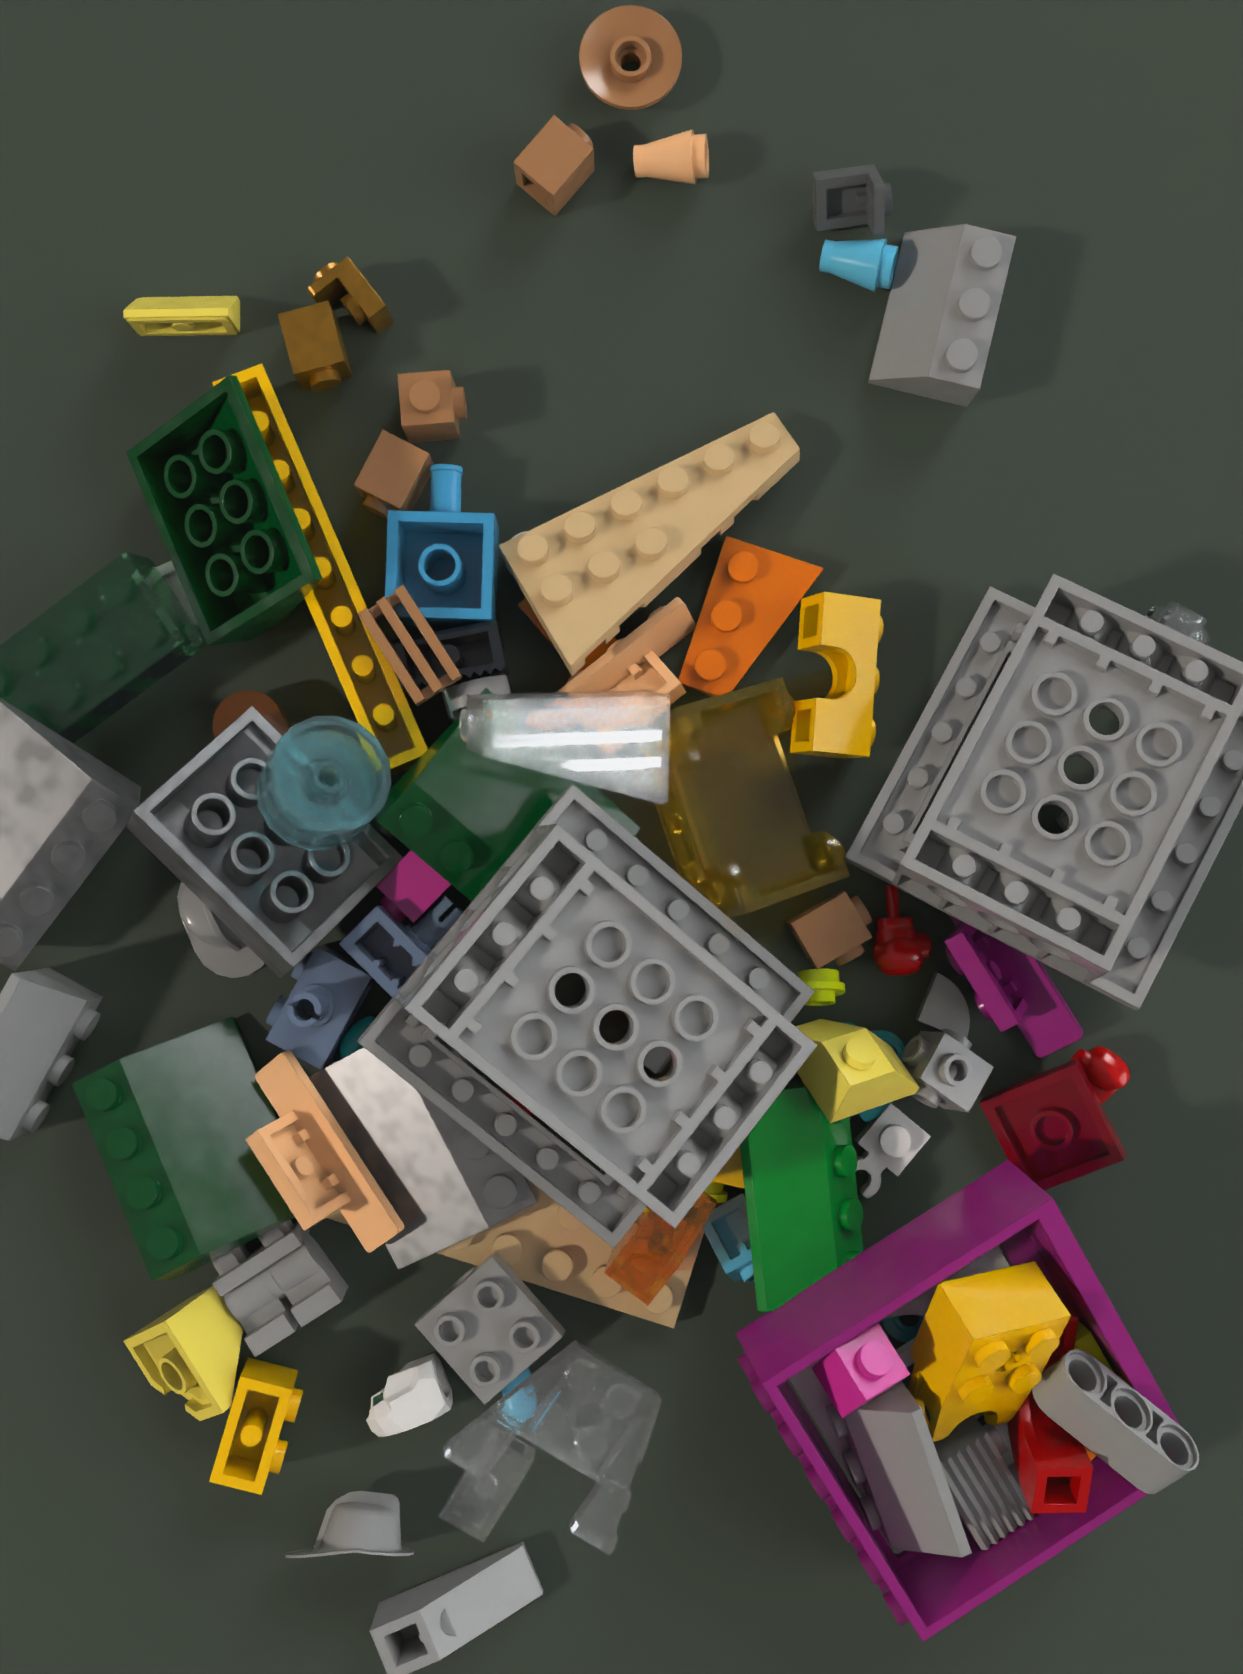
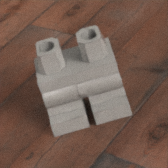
[212,1220,349,1357]

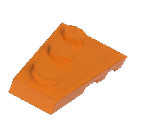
[678,536,824,701]

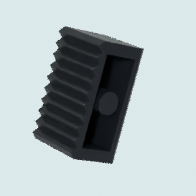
[392,620,510,692]

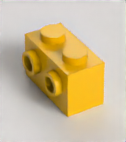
[209,1357,304,1495]

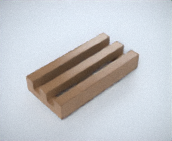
[358,585,463,706]

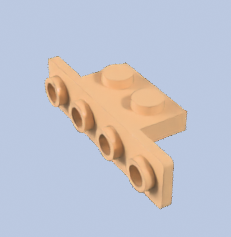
[522,597,696,756]
[245,1050,404,1253]

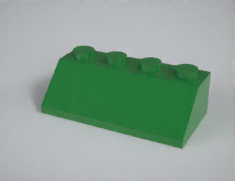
[740,1077,864,1312]

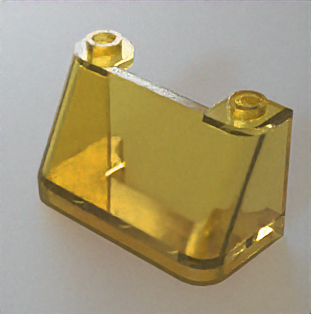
[637,677,850,918]

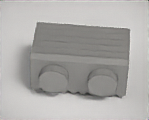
[933,1415,1035,1550]

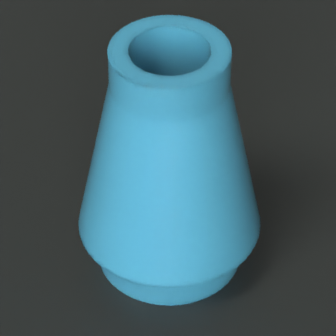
[819,239,898,292]

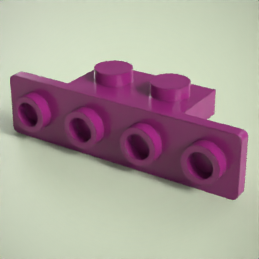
[944,914,1084,1058]

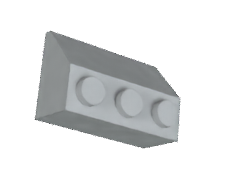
[868,224,1016,407]
[0,967,103,1141]
[825,1381,972,1557]

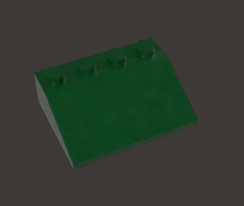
[126,375,322,646]
[377,688,640,901]
[72,1017,295,1281]

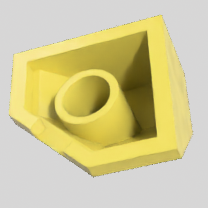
[796,1019,920,1123]
[123,1286,243,1421]

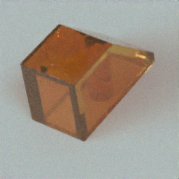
[604,1191,717,1306]

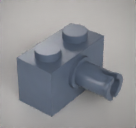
[339,893,464,998]
[265,944,375,1070]

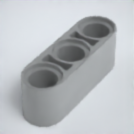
[1032,1349,1199,1494]

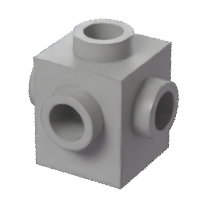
[902,1029,994,1113]

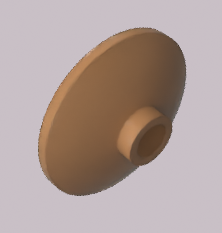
[579,5,682,110]

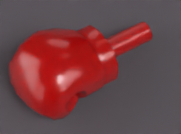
[873,885,932,976]
[1069,1045,1131,1104]

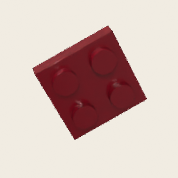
[979,1058,1126,1190]

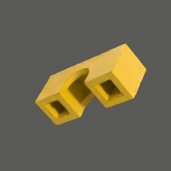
[790,592,884,759]

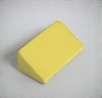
[123,296,240,336]

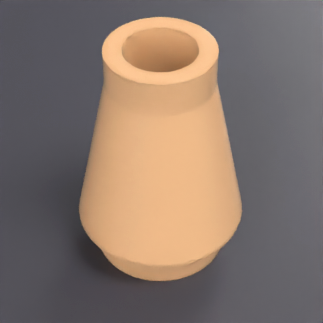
[633,129,709,184]

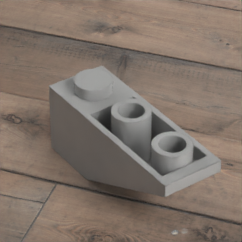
[370,1542,543,1674]

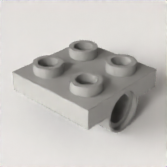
[415,1251,565,1405]

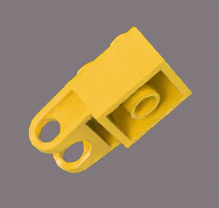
[908,1261,1071,1442]

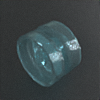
[256,716,392,851]

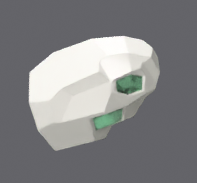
[366,1353,453,1437]

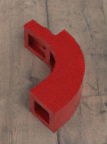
[1007,1303,1093,1514]

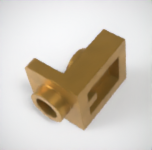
[307,256,394,334]

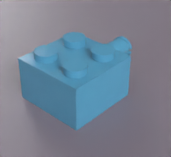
[385,464,499,628]

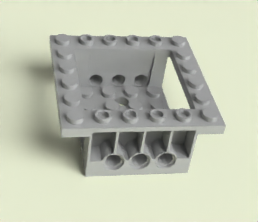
[845,573,1243,1010]
[357,784,817,1248]

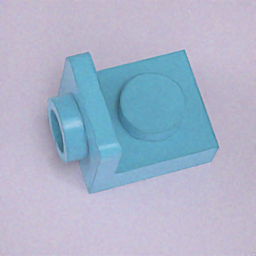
[697,1193,754,1284]

